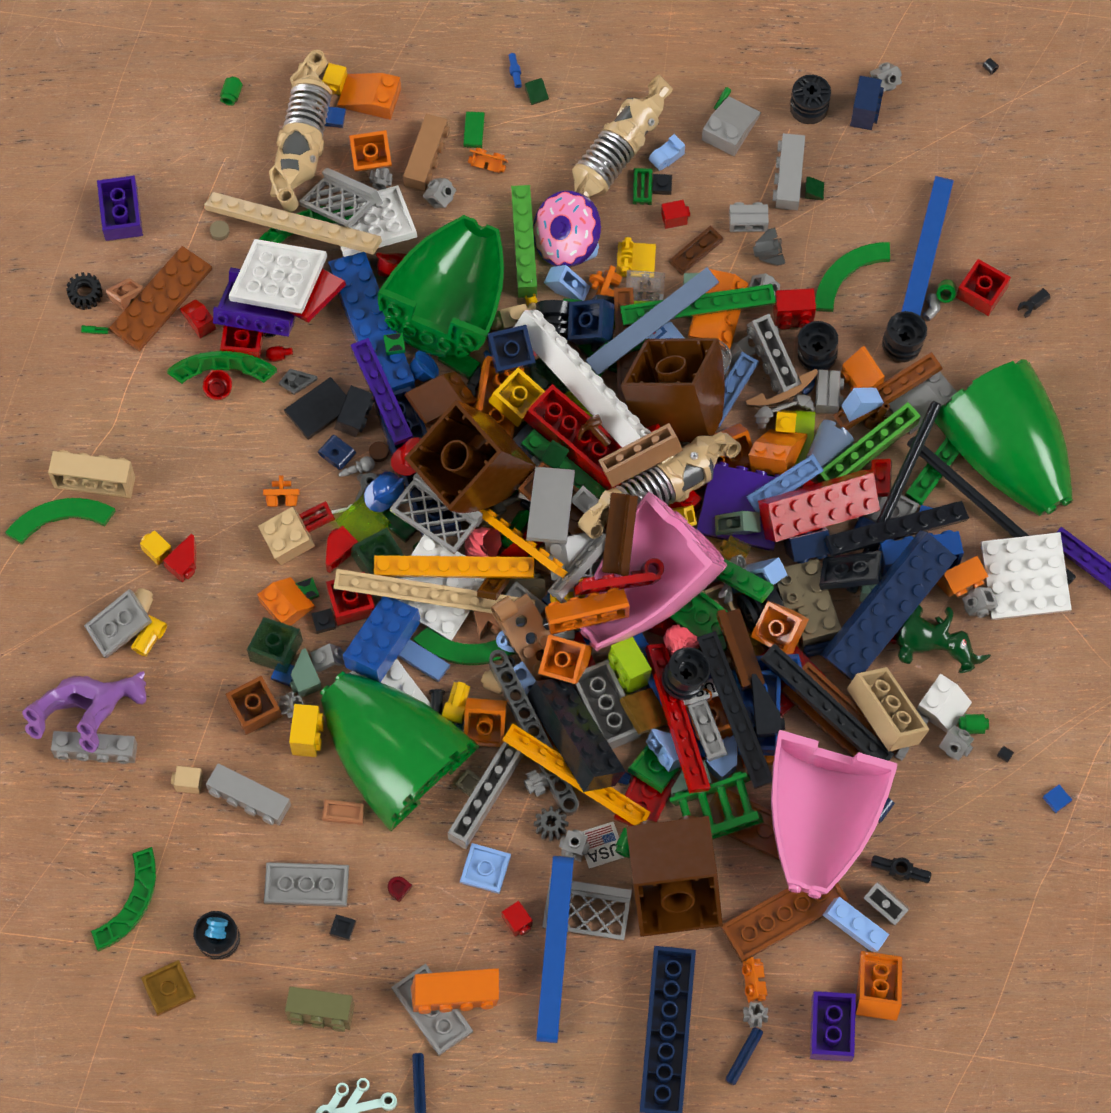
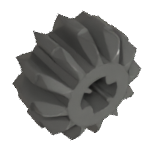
[534,806,569,842]

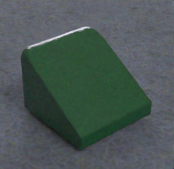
[525,78,549,105]
[805,176,825,200]
[541,440,569,468]

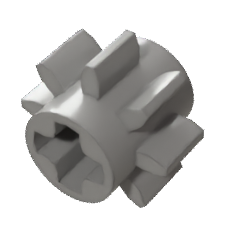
[369,167,393,190]
[278,692,303,718]
[524,770,549,796]
[743,1001,769,1028]

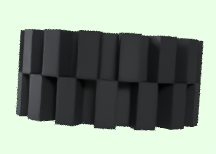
[66,272,103,310]

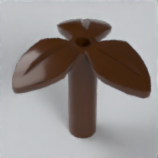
[865,403,890,430]
[578,414,611,447]

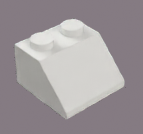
[917,674,972,733]

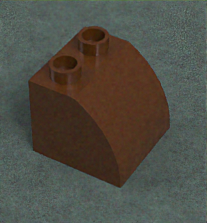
[621,338,725,443]
[404,400,537,513]
[626,815,723,937]

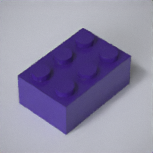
[97,175,143,241]
[810,991,856,1062]

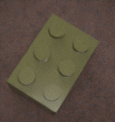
[285,987,355,1032]

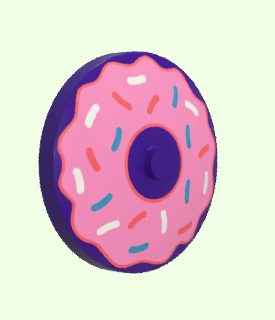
[533,191,601,267]

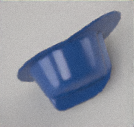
[409,351,439,382]
[364,471,405,512]

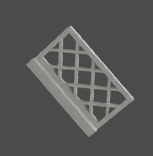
[299,168,383,228]
[390,473,482,554]
[548,533,606,603]
[542,877,632,941]

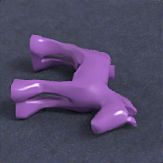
[22,671,146,753]

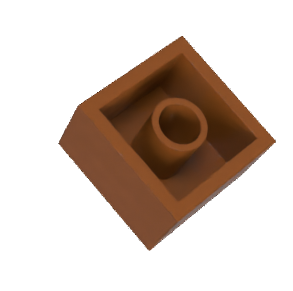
[226,675,282,735]

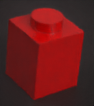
[661,199,690,229]
[501,900,533,937]

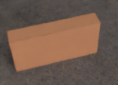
[322,799,366,825]

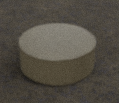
[210,221,229,240]

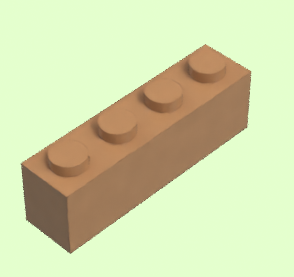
[403,114,450,191]
[598,423,683,488]

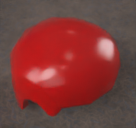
[203,370,232,400]

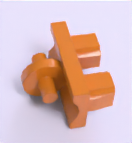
[589,265,622,297]
[263,475,300,507]

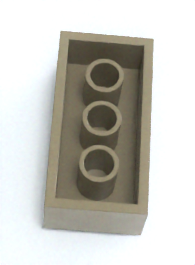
[784,559,841,649]

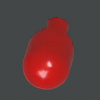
[266,345,293,362]

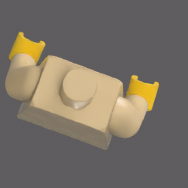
[491,294,538,331]

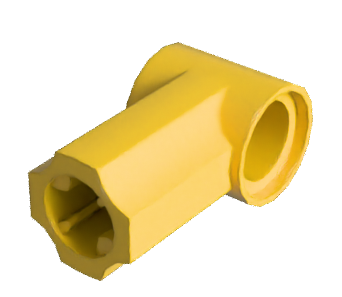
[131,615,167,657]
[442,682,470,724]

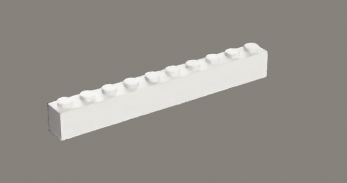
[513,310,651,447]

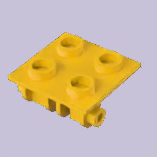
[616,237,656,279]

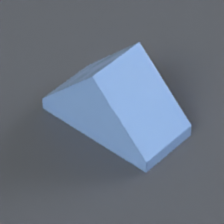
[841,387,884,422]

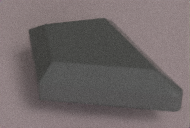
[279,369,318,395]

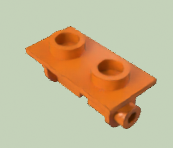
[468,148,508,174]
[742,957,768,1003]

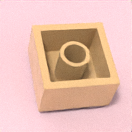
[258,507,315,565]

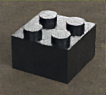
[334,385,374,437]

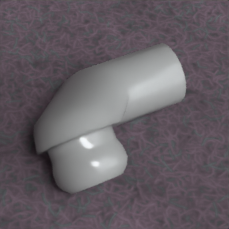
[923,293,941,321]

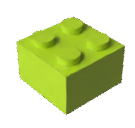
[608,637,652,695]

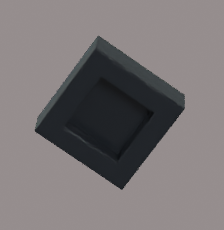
[652,174,672,195]
[311,608,336,634]
[329,914,356,941]

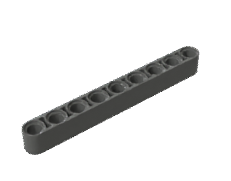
[489,650,579,816]

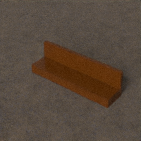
[602,492,638,576]
[716,609,765,691]

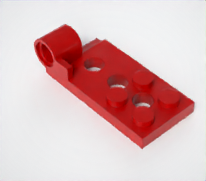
[574,558,664,596]

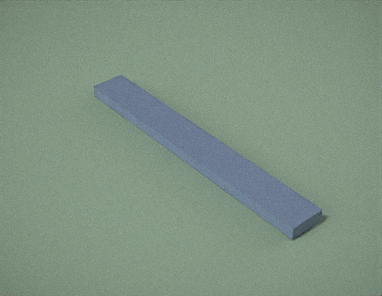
[585,267,719,375]

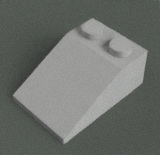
[702,96,761,156]
[889,372,956,434]
[545,528,606,580]

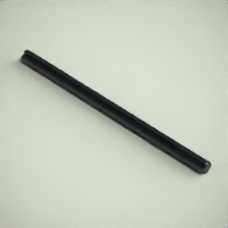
[846,401,941,594]
[907,436,1076,585]

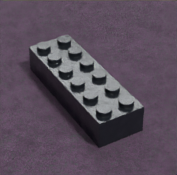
[527,678,626,792]

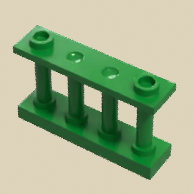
[669,772,764,840]

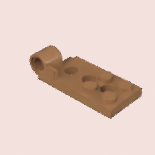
[490,593,550,681]

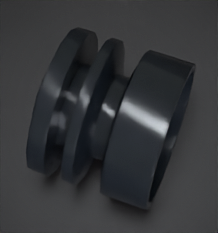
[790,74,831,124]
[536,300,570,340]
[882,311,927,362]
[798,321,838,371]
[737,588,784,632]
[661,647,711,700]
[193,911,240,960]

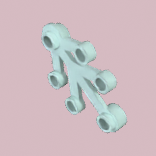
[316,1078,397,1113]

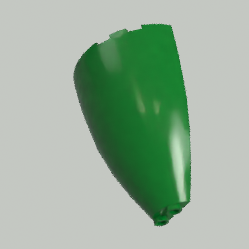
[378,215,504,357]
[935,359,1073,516]
[320,671,480,831]

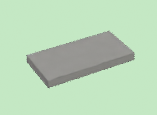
[526,467,575,544]
[264,862,349,907]
[391,964,473,1056]

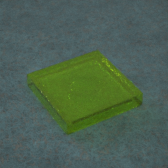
[335,494,391,549]

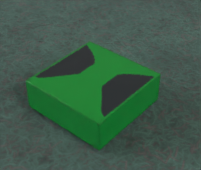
[383,332,406,355]
[295,577,320,600]

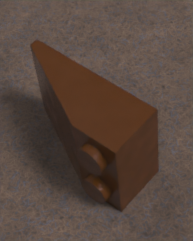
[405,372,477,425]

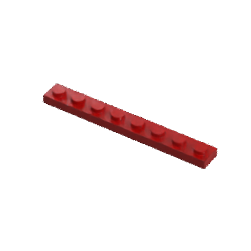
[645,643,711,793]

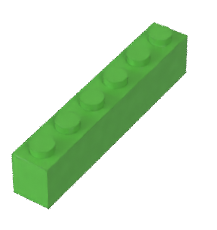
[511,185,537,298]
[817,402,921,483]

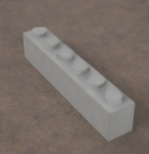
[448,742,524,849]

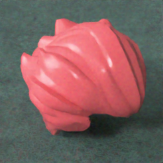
[464,526,502,557]
[663,625,699,656]

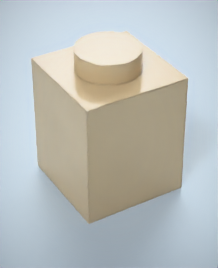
[171,766,203,794]

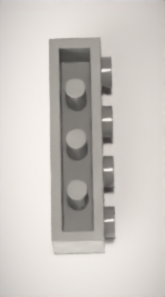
[772,133,805,211]
[747,314,801,394]
[51,731,138,764]
[206,763,291,826]

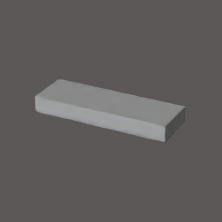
[687,699,728,762]

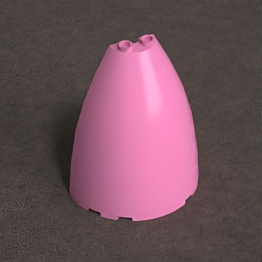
[580,492,727,651]
[771,730,898,899]

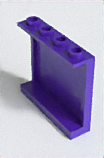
[213,267,296,337]
[697,461,780,552]

